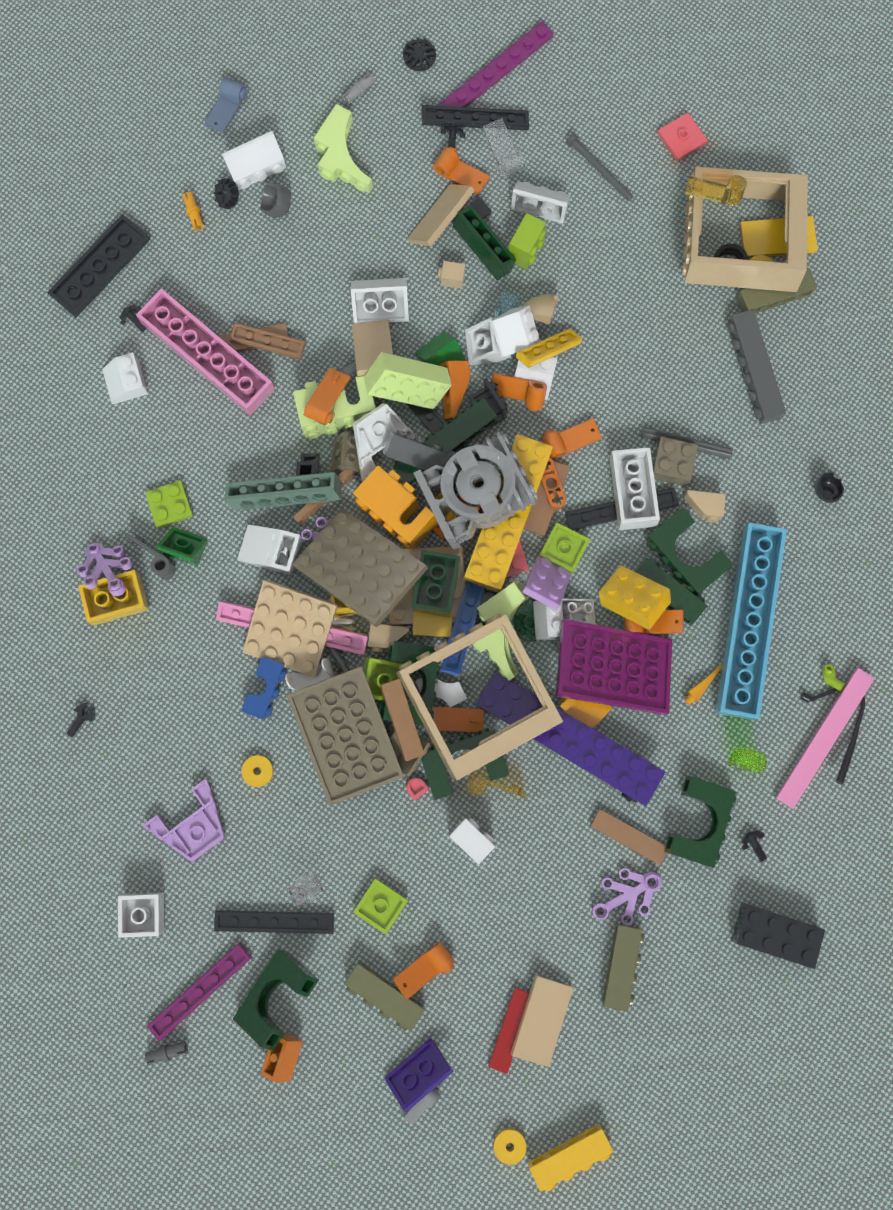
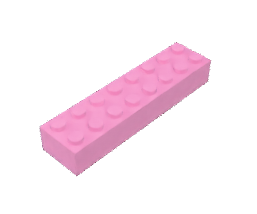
[136,288,275,416]

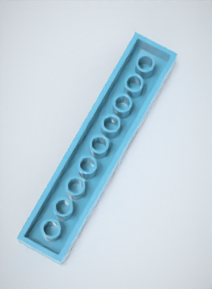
[715,523,787,721]

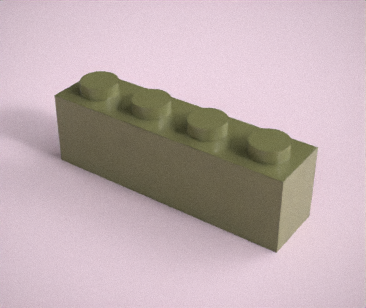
[736,268,817,314]
[602,923,644,1012]
[344,961,425,1031]

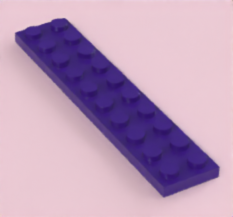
[476,672,666,807]

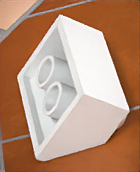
[222,131,286,190]
[511,181,570,223]
[351,278,409,324]

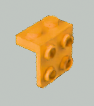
[558,698,612,728]

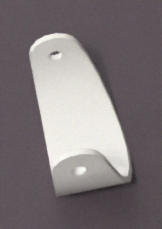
[285,658,334,691]

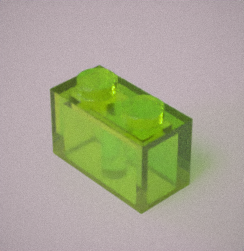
[728,746,767,774]

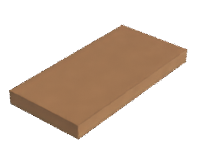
[523,461,570,537]

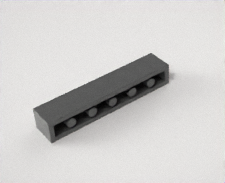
[727,309,786,424]
[383,430,495,488]

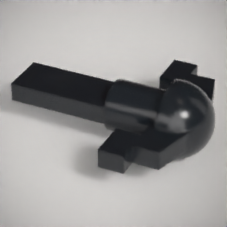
[440,126,466,149]
[119,304,147,333]
[741,830,767,862]

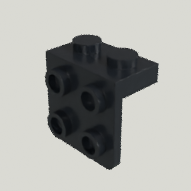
[468,378,508,429]

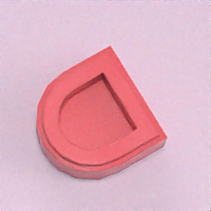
[406,777,429,801]

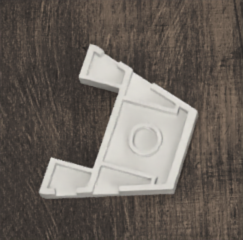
[353,403,417,481]

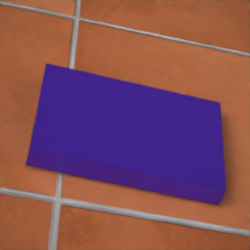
[384,1038,454,1112]

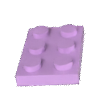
[522,555,572,611]

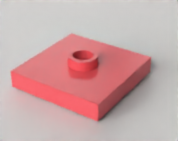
[657,113,708,161]

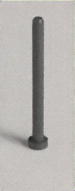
[566,134,633,201]

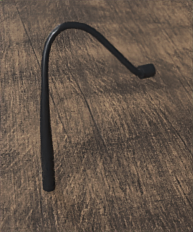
[800,684,865,785]

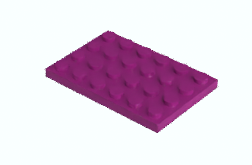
[556,619,672,715]

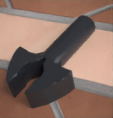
[67,703,95,737]

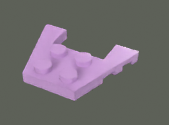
[142,779,226,862]

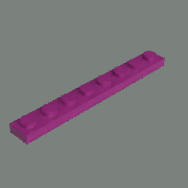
[436,21,554,107]

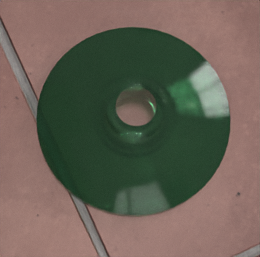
[514,604,537,642]

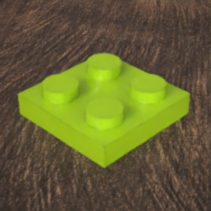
[145,480,193,528]
[539,522,590,574]
[353,878,408,935]

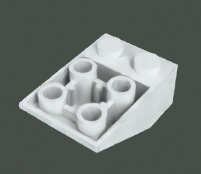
[237,525,303,575]
[533,598,596,640]

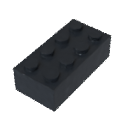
[731,903,825,969]

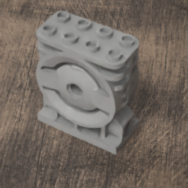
[414,431,538,550]

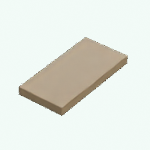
[407,184,475,246]
[352,320,393,376]
[510,975,574,1067]

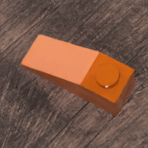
[440,361,471,420]

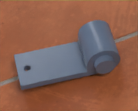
[204,77,248,133]

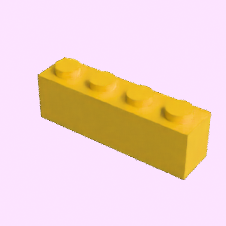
[528,1123,614,1192]

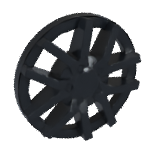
[403,38,436,71]

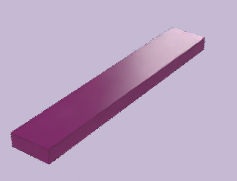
[147,942,252,1042]

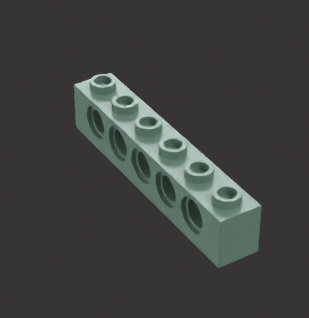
[224,472,342,510]

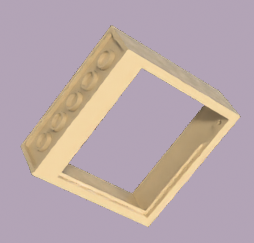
[682,167,808,292]
[396,614,563,780]

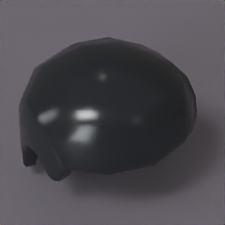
[814,472,844,503]

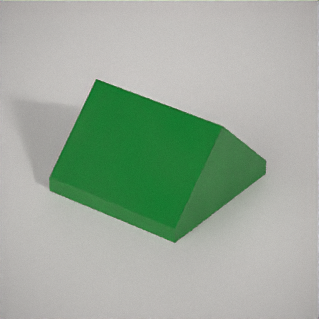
[415,332,466,366]
[156,527,208,567]

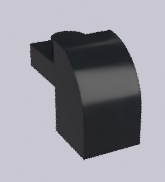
[296,453,321,476]

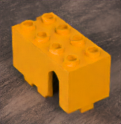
[352,465,438,550]

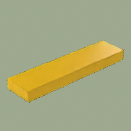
[516,328,583,368]

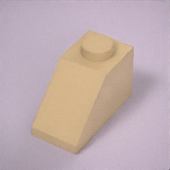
[684,490,726,523]
[368,624,410,653]

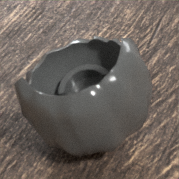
[260,183,291,218]

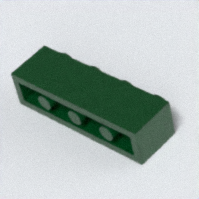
[453,205,516,280]
[636,558,708,626]

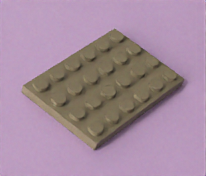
[292,508,428,627]
[286,666,404,806]

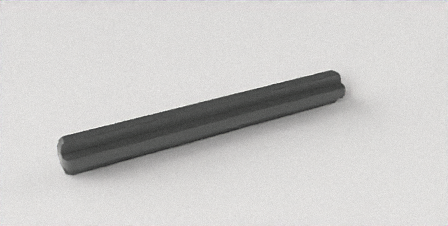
[641,427,733,459]

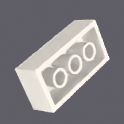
[609,448,660,530]

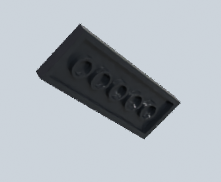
[47,214,151,318]

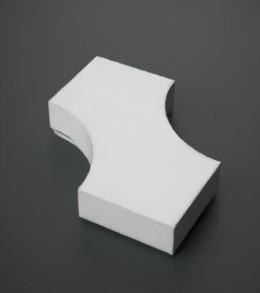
[416,678,467,707]

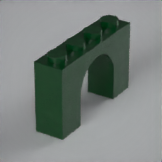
[645,508,734,595]
[380,641,440,726]
[421,728,509,800]
[664,776,736,868]
[233,949,319,1051]

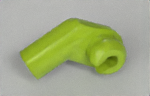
[822,664,845,691]

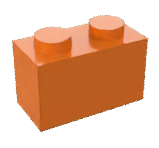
[260,1033,303,1083]

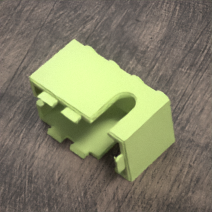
[293,375,375,439]

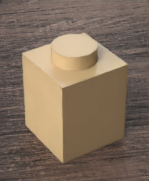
[438,261,465,289]

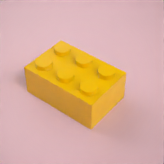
[599,565,671,630]
[78,570,150,626]

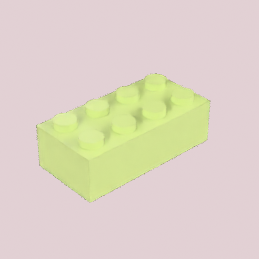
[364,352,452,409]

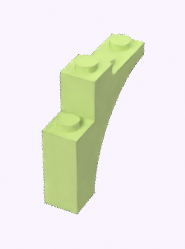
[314,104,373,193]
[472,580,529,681]

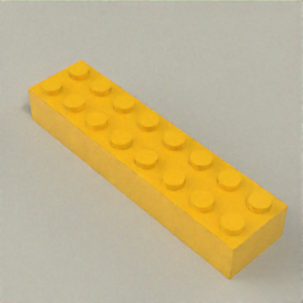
[464,434,553,593]

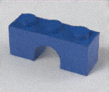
[241,656,288,720]

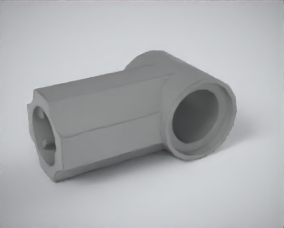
[400,1088,440,1125]

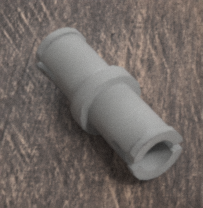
[341,73,375,105]

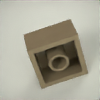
[653,437,698,486]

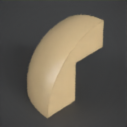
[521,294,559,325]

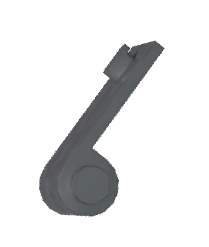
[125,533,176,580]

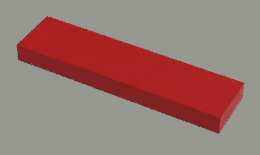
[488,987,530,1074]

